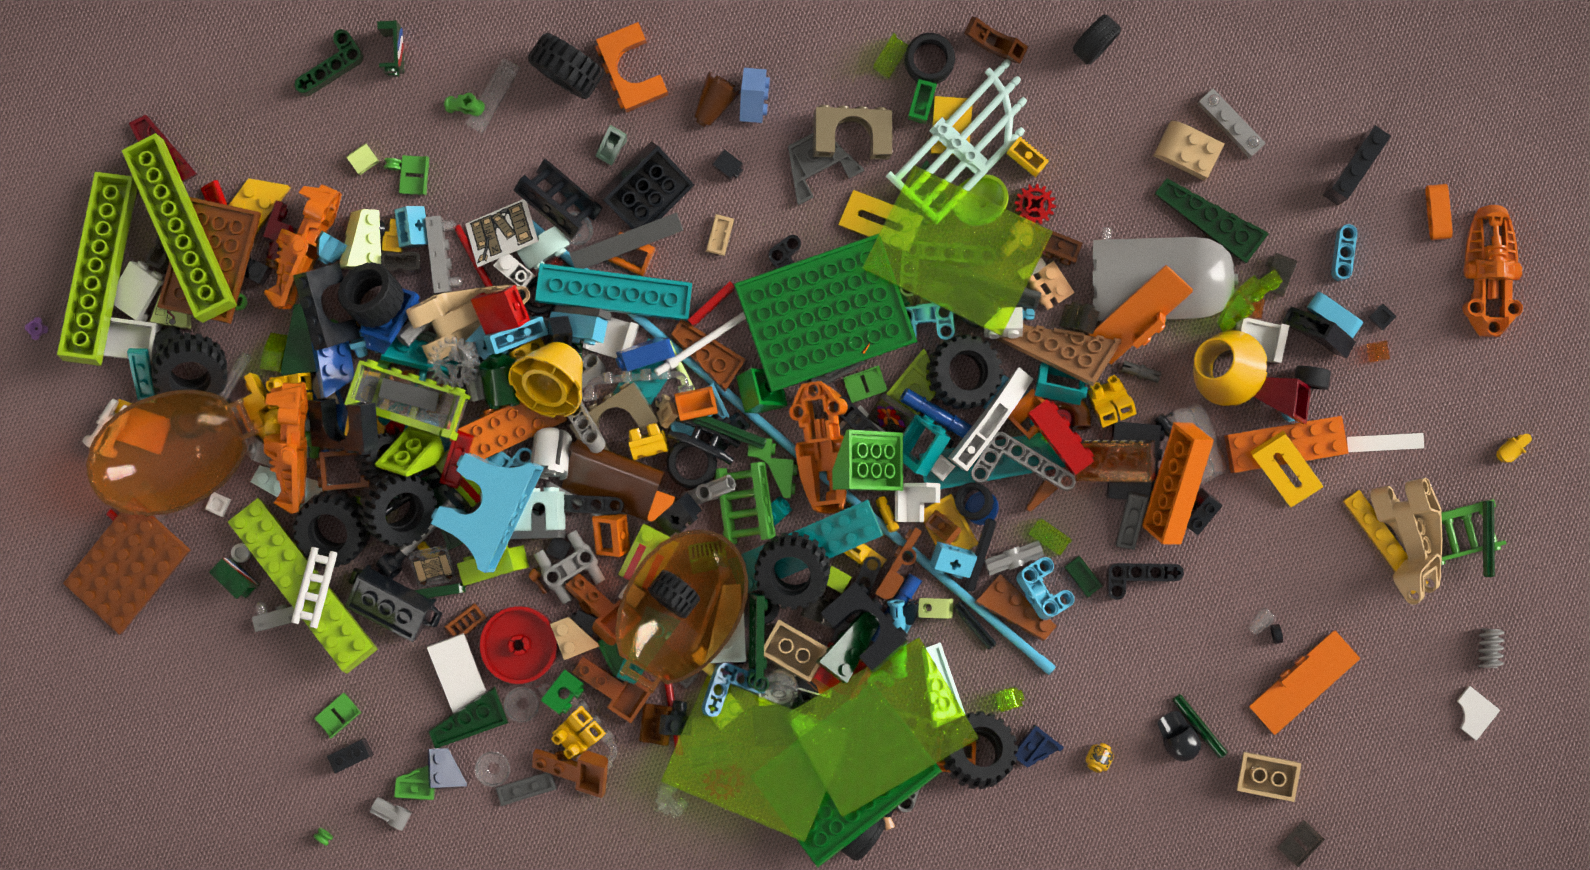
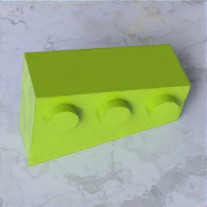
[457,545,530,586]

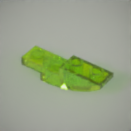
[1217,269,1283,332]

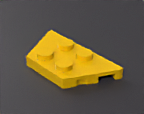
[229,178,291,234]

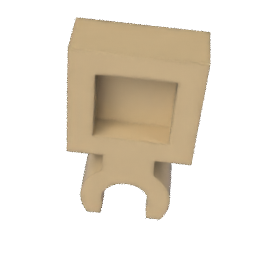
[655,394,679,429]

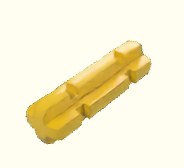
[876,496,899,533]

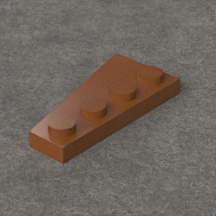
[671,320,746,392]
[974,574,1057,641]

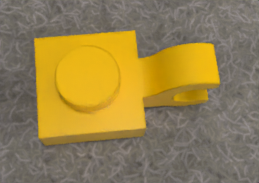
[382,218,402,253]

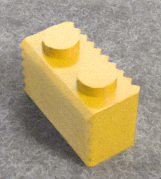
[1006,137,1049,178]

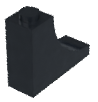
[1282,306,1356,358]

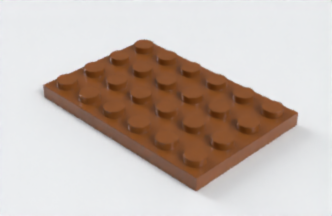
[157,197,261,324]
[63,499,191,635]

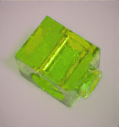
[994,686,1025,712]

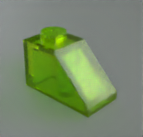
[260,333,288,373]

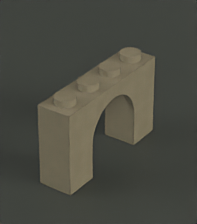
[813,105,892,160]
[569,381,659,452]

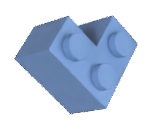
[740,68,770,123]

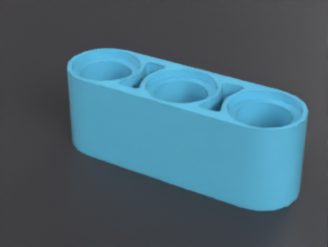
[1331,224,1357,281]
[1307,292,1363,339]

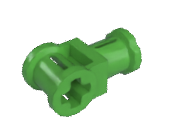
[444,93,485,116]

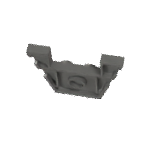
[788,133,864,206]

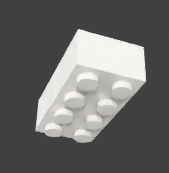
[104,317,162,362]

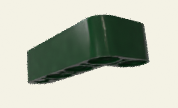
[295,29,363,96]

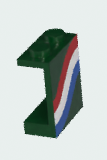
[377,20,404,77]
[209,558,260,599]

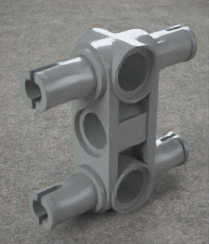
[534,530,606,605]

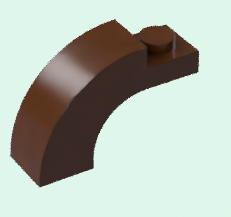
[964,16,1028,64]

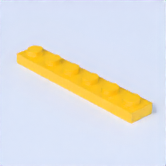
[1343,490,1428,594]

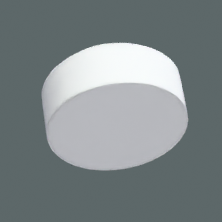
[231,543,252,563]

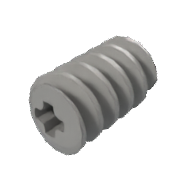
[1478,628,1504,668]

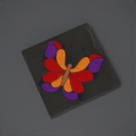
[867,393,915,433]

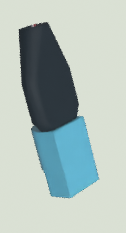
[903,601,919,633]

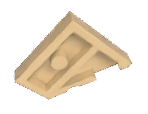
[550,617,599,660]

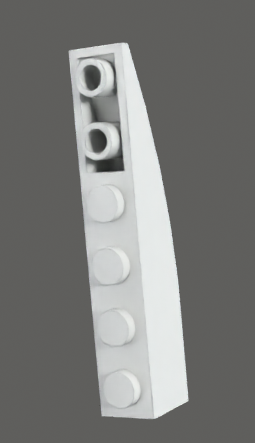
[948,367,1033,471]

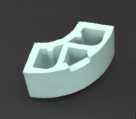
[517,226,570,271]

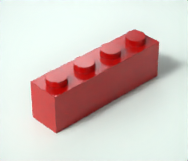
[1027,399,1094,476]

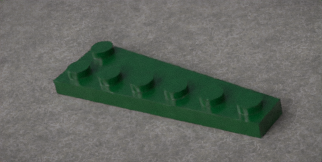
[1154,178,1269,264]

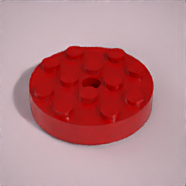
[480,606,559,684]

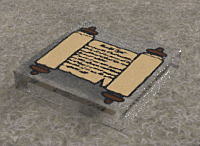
[409,544,457,589]

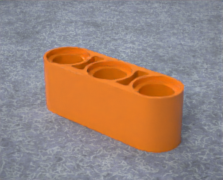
[1425,184,1453,240]

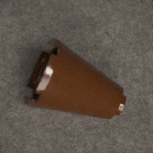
[694,71,741,127]

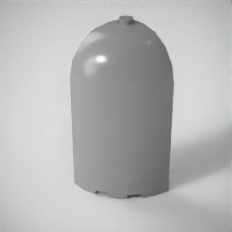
[1093,237,1238,321]

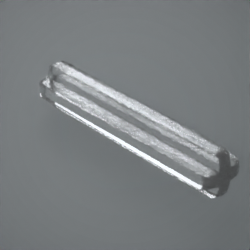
[215,352,251,404]

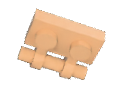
[1027,261,1075,310]

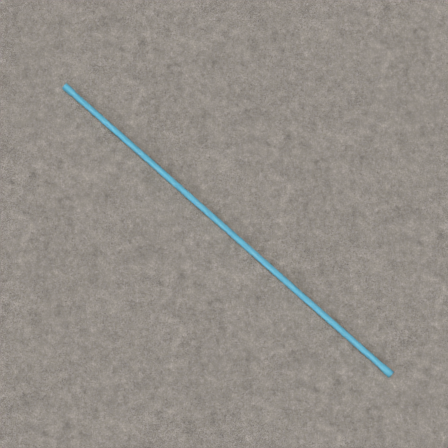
[532,220,1056,675]

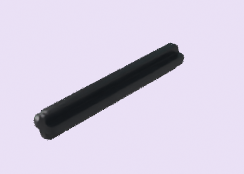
[964,518,997,591]

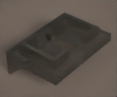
[1277,820,1325,867]

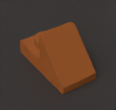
[924,510,962,545]

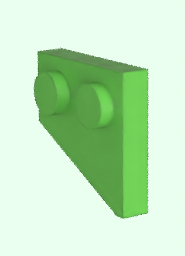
[394,765,435,800]

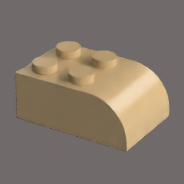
[1153,121,1224,181]
[764,620,828,682]
[1236,752,1301,802]

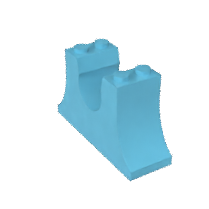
[431,453,544,573]

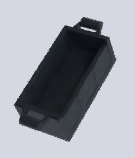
[345,564,442,642]

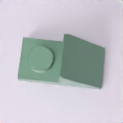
[595,125,627,166]

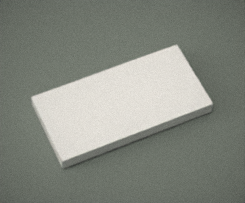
[427,633,487,713]

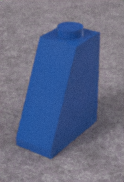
[616,337,675,371]

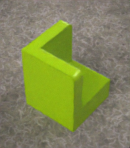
[827,566,851,593]

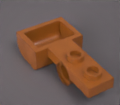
[875,527,922,599]
[565,573,641,646]
[572,656,653,723]
[532,748,608,798]

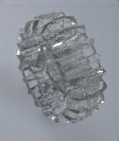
[427,336,480,388]

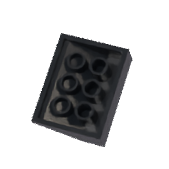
[598,141,694,230]

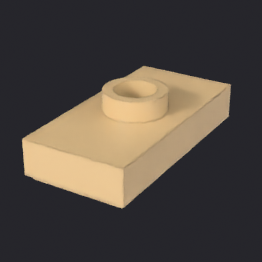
[706,214,734,256]

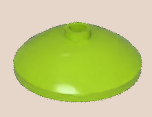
[953,174,1009,226]

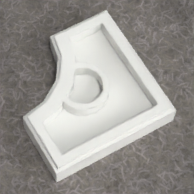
[1457,686,1500,740]

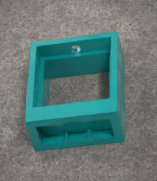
[1035,362,1088,405]
[903,414,951,477]

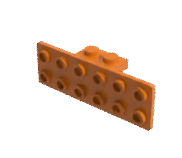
[1087,265,1193,364]
[450,401,567,459]
[1249,631,1360,735]

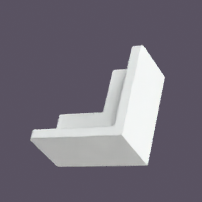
[895,483,940,522]

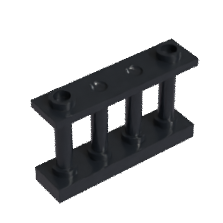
[513,158,603,240]

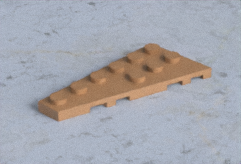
[996,323,1121,386]

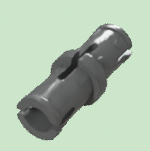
[1121,360,1161,383]

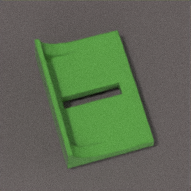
[399,155,430,196]
[843,365,888,403]
[315,693,362,739]

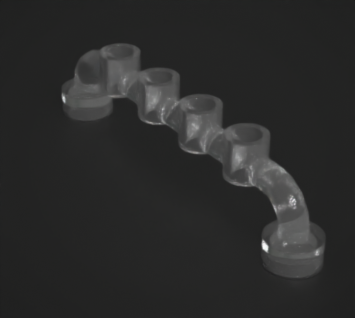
[582,369,693,401]
[535,680,618,771]

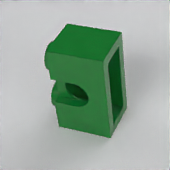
[907,79,937,125]
[541,669,584,716]

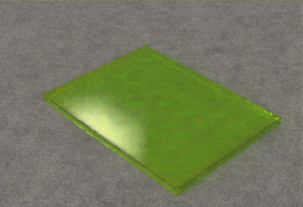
[862,165,1053,336]
[785,637,978,817]
[661,675,850,842]

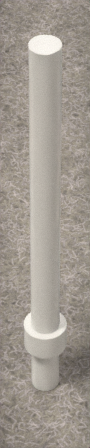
[654,312,746,376]

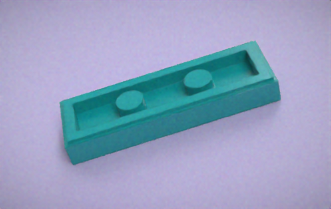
[127,348,158,400]

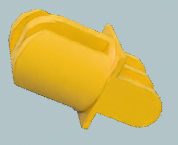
[1496,434,1532,463]

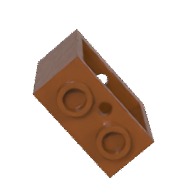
[316,450,370,492]

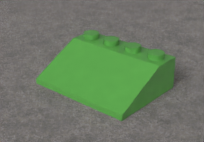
[832,430,903,491]

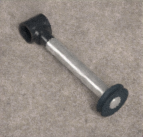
[376,487,469,579]

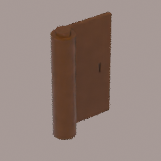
[561,439,664,521]

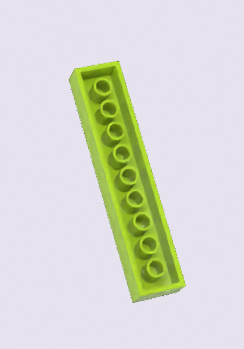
[121,133,237,323]
[57,172,138,366]
[228,498,378,674]

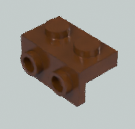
[1038,229,1083,266]
[639,703,672,746]

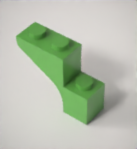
[748,438,797,499]

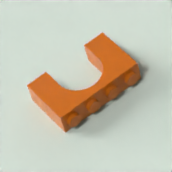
[595,22,668,113]

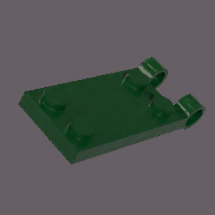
[746,593,769,692]

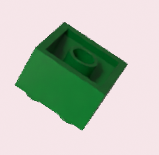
[736,368,788,413]

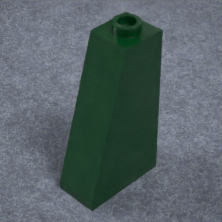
[281,301,316,376]

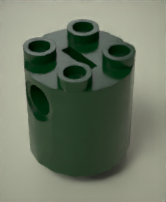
[478,353,520,409]

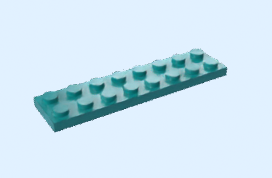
[535,263,692,322]
[919,427,1070,489]
[729,500,883,595]

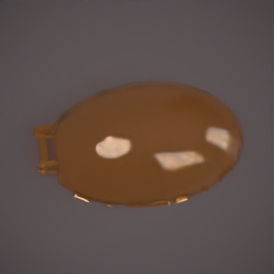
[86,390,259,517]
[615,529,748,694]

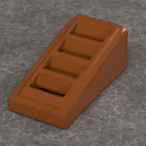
[1025,479,1058,512]
[444,603,487,637]

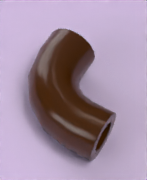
[1050,399,1092,431]

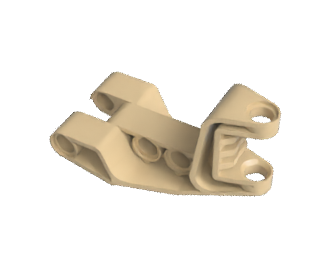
[405,284,530,363]
[1370,478,1442,605]

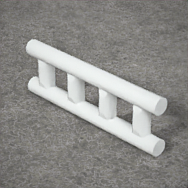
[291,547,337,629]

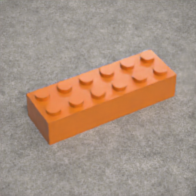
[1224,416,1349,473]
[1142,422,1214,544]

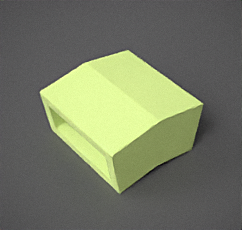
[346,143,379,175]

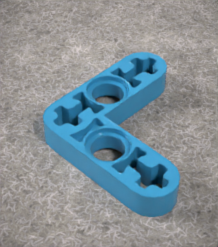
[701,663,765,717]

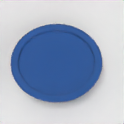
[965,491,999,525]

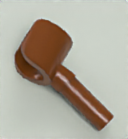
[529,568,547,594]

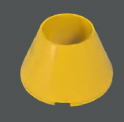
[1193,330,1267,406]
[508,342,583,418]

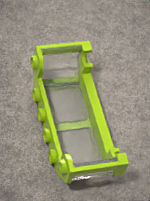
[345,359,471,441]

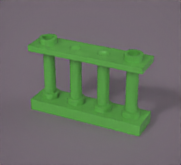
[715,462,776,545]
[1441,499,1506,565]

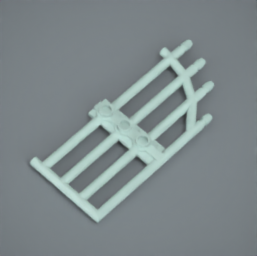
[886,59,1027,225]

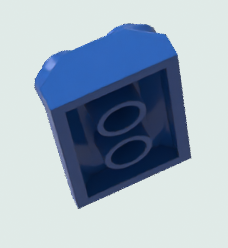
[359,288,420,354]

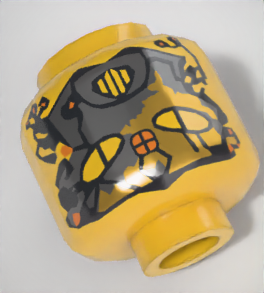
[1085,743,1114,773]

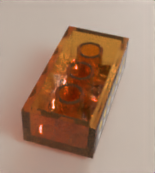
[1074,439,1155,482]

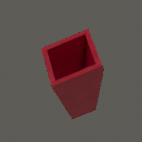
[1253,377,1311,425]

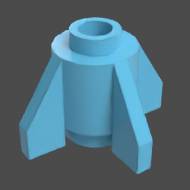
[316,231,347,265]

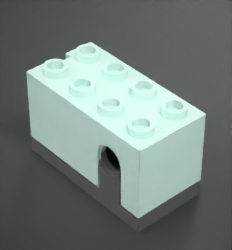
[481,487,566,539]

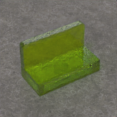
[873,33,908,79]
[1028,518,1072,556]

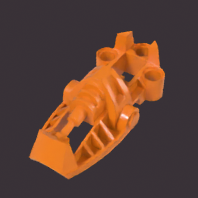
[264,184,342,309]
[1462,205,1523,337]
[789,381,848,514]
[264,382,308,514]

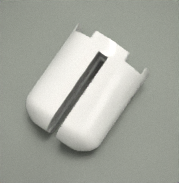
[530,427,572,480]

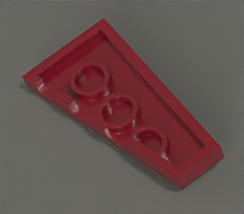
[129,114,198,182]

